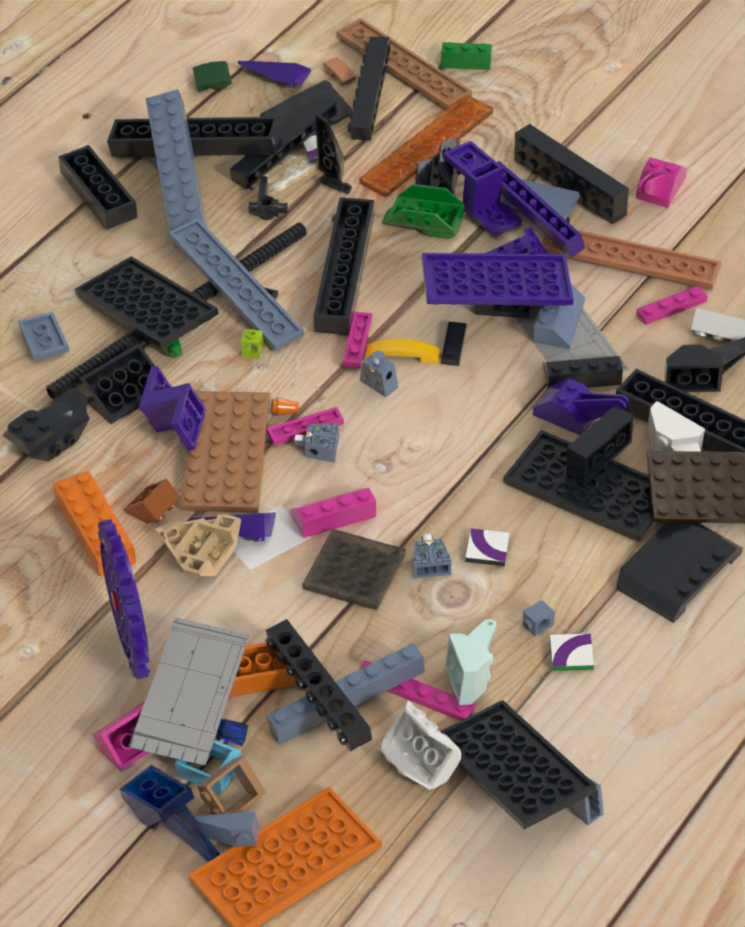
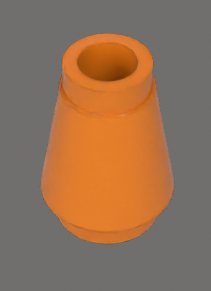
[271,397,299,416]

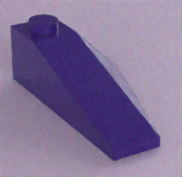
[238,61,311,88]
[189,512,276,542]

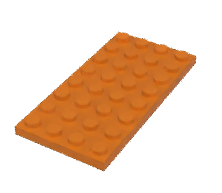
[189,787,382,927]

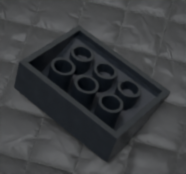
[75,343,155,424]

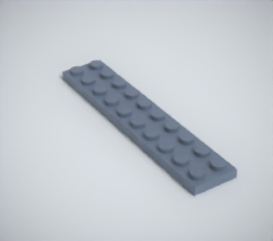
[169,218,304,351]

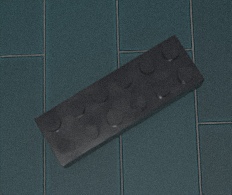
[58,145,138,230]

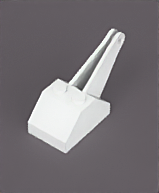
[647,401,705,451]

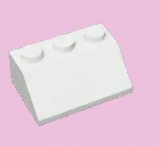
[691,308,745,342]

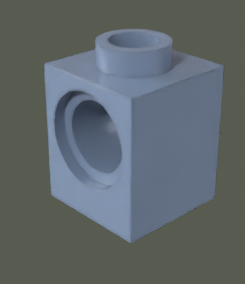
[522,600,555,636]

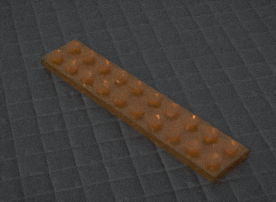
[359,95,493,198]

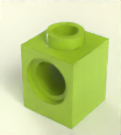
[241,329,264,359]

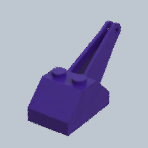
[533,378,629,435]

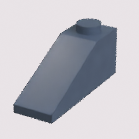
[192,811,260,847]

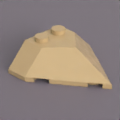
[155,514,241,576]

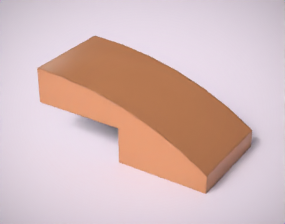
[323,57,356,86]

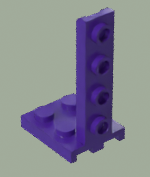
[486,226,549,254]

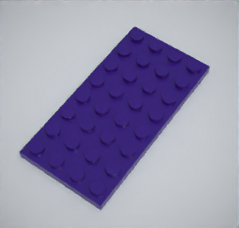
[422,253,574,306]

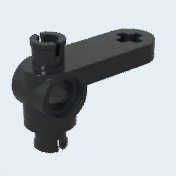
[249,176,288,220]

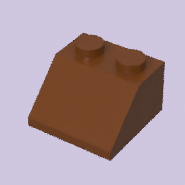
[123,478,181,524]

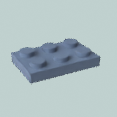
[18,312,69,361]

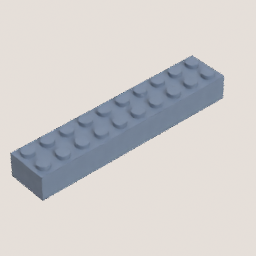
[145,89,207,247]

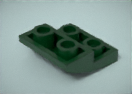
[193,61,232,92]

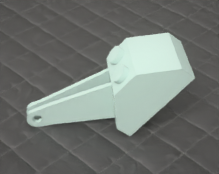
[445,619,497,705]

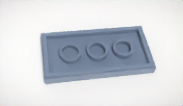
[503,179,580,220]

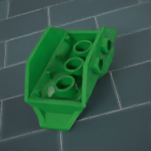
[382,184,465,239]

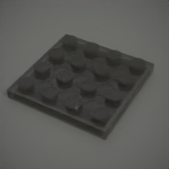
[302,528,406,610]

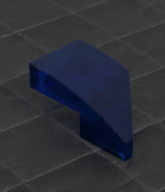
[216,719,249,746]

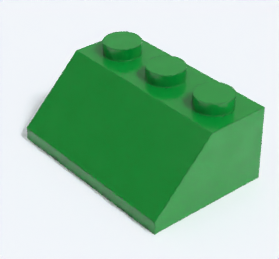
[441,42,492,70]

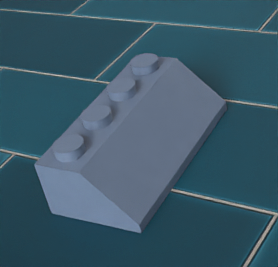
[534,284,585,348]

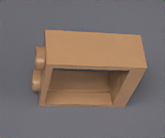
[197,757,266,814]

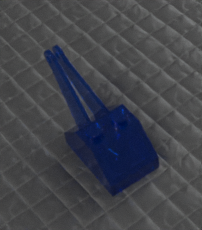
[119,765,220,862]

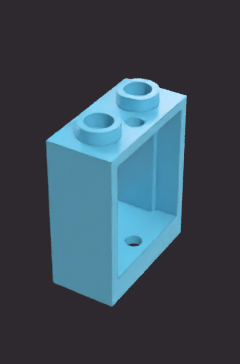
[175,740,241,794]

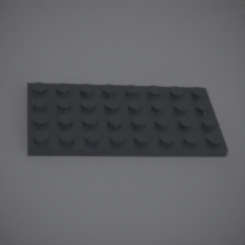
[75,256,219,349]
[503,430,654,542]
[440,700,597,830]

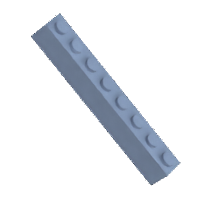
[267,643,425,745]

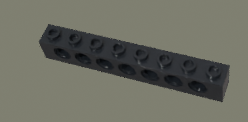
[265,619,372,752]

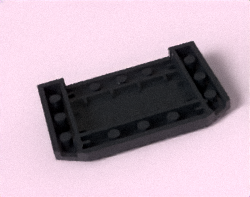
[616,522,743,623]

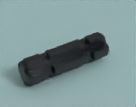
[320,174,352,194]

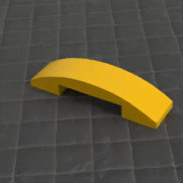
[365,338,440,364]

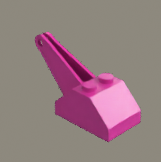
[636,157,687,208]

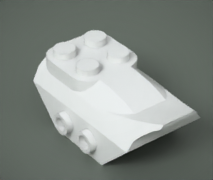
[380,700,461,790]

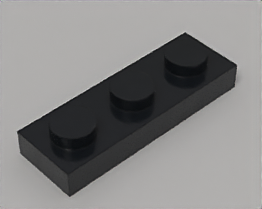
[441,321,467,366]

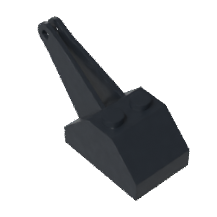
[664,337,745,392]

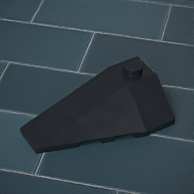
[315,113,344,181]

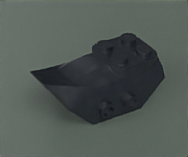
[415,137,461,195]
[3,388,90,461]

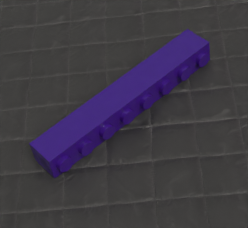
[497,161,585,258]

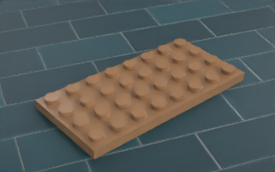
[181,391,270,512]

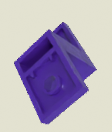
[443,141,522,238]
[139,366,206,451]

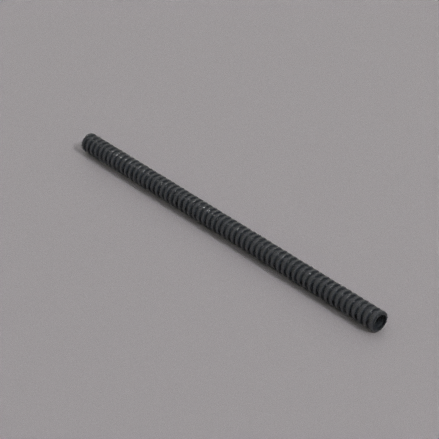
[46,222,307,400]

